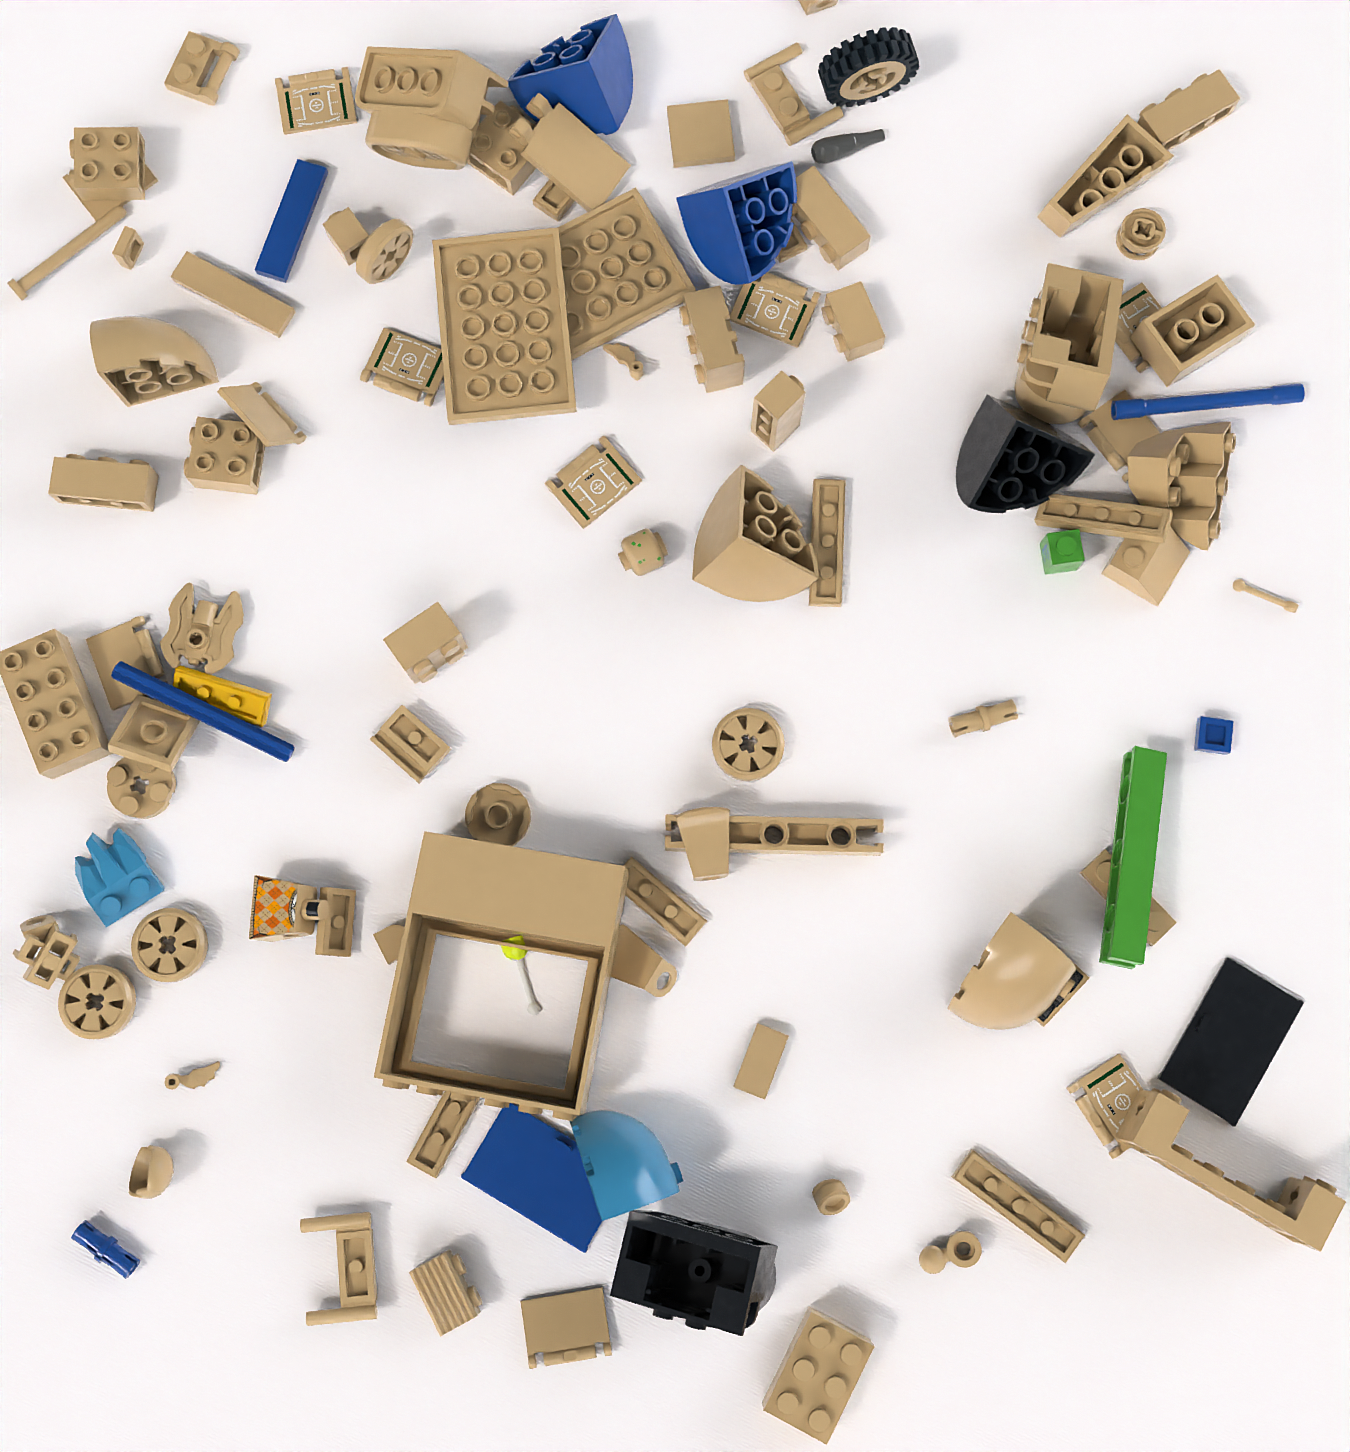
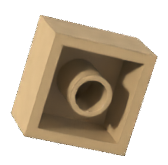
[383,601,468,684]

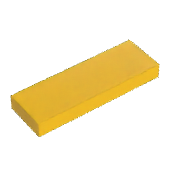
[172,665,272,727]

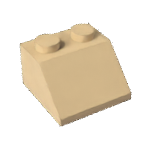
[1101,526,1190,607]

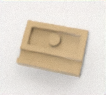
[369,705,452,784]

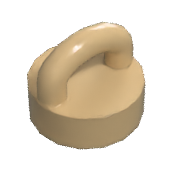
[812,1179,850,1215]

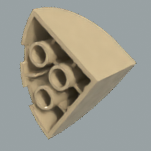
[89,316,219,407]
[692,465,819,602]
[947,912,1076,1030]

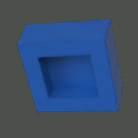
[1194,716,1234,755]

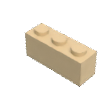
[1137,69,1240,151]
[791,165,871,271]
[751,370,806,452]
[48,454,159,512]

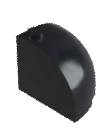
[956,394,1095,513]

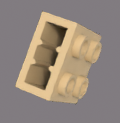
[467,100,537,196]
[69,127,145,200]
[184,416,265,495]

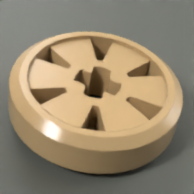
[356,218,413,284]
[712,708,785,781]
[131,908,208,983]
[58,964,136,1040]

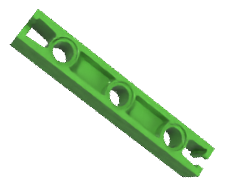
[1099,746,1167,970]

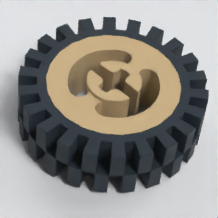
[818,27,920,107]

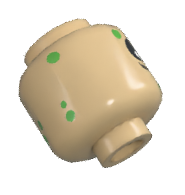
[618,528,668,576]

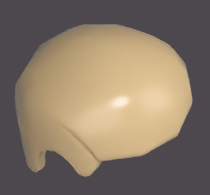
[128,1145,174,1199]

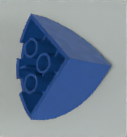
[507,14,633,135]
[676,161,797,285]

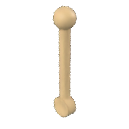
[1232,579,1299,613]

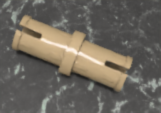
[948,699,1018,738]

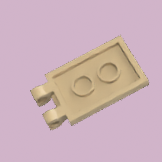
[508,93,631,212]

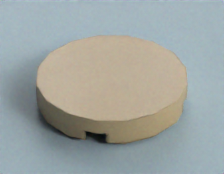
[465,783,531,846]

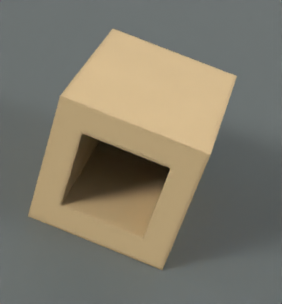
[322,207,369,266]

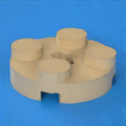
[106,757,176,819]

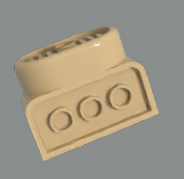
[355,46,508,170]
[1015,263,1124,424]

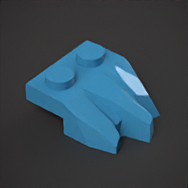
[75,828,165,928]

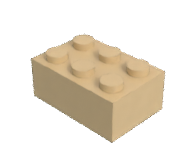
[1130,274,1255,387]
[762,1306,875,1445]

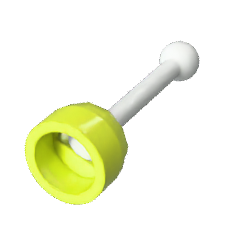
[501,935,540,1016]

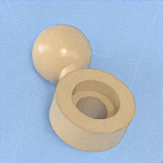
[919,1231,982,1274]

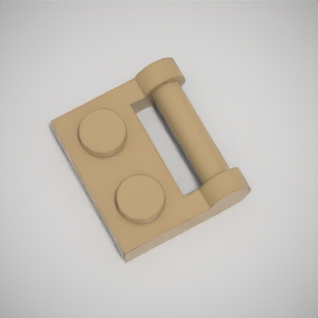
[164,31,240,106]

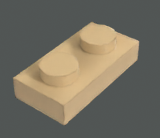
[315,887,356,957]

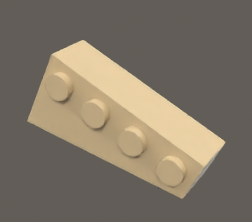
[1037,114,1174,238]

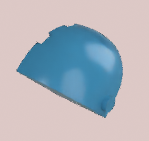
[569,1110,683,1221]

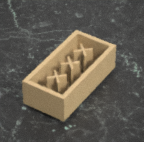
[0,628,114,780]

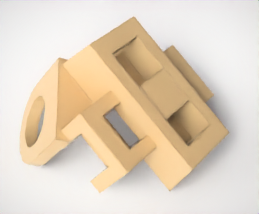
[12,915,80,990]

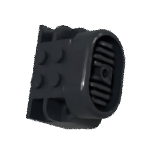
[610,1210,778,1336]

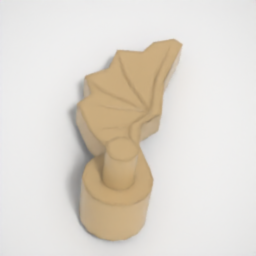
[603,343,644,381]
[164,1061,220,1090]

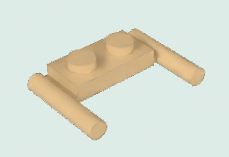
[743,42,844,146]
[300,1212,378,1326]

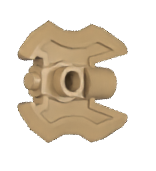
[159,582,244,675]

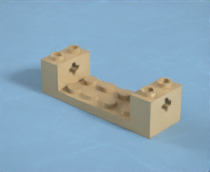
[1115,1088,1346,1252]

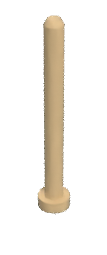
[7,206,127,301]

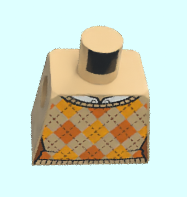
[249,875,329,942]

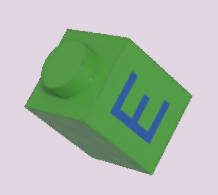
[1039,529,1085,575]

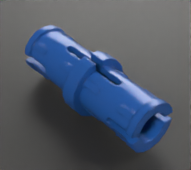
[71,1220,141,1279]

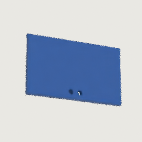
[461,1103,602,1253]

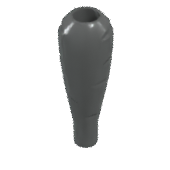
[811,129,885,164]

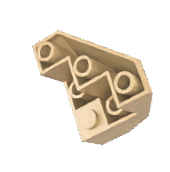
[1128,421,1236,551]

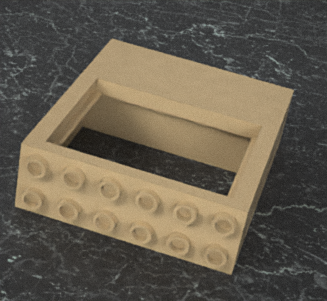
[373,831,630,1121]

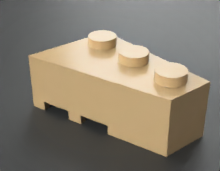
[679,285,745,393]

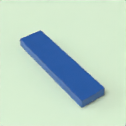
[254,159,328,283]

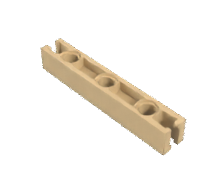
[665,814,884,856]

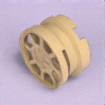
[1116,208,1166,260]

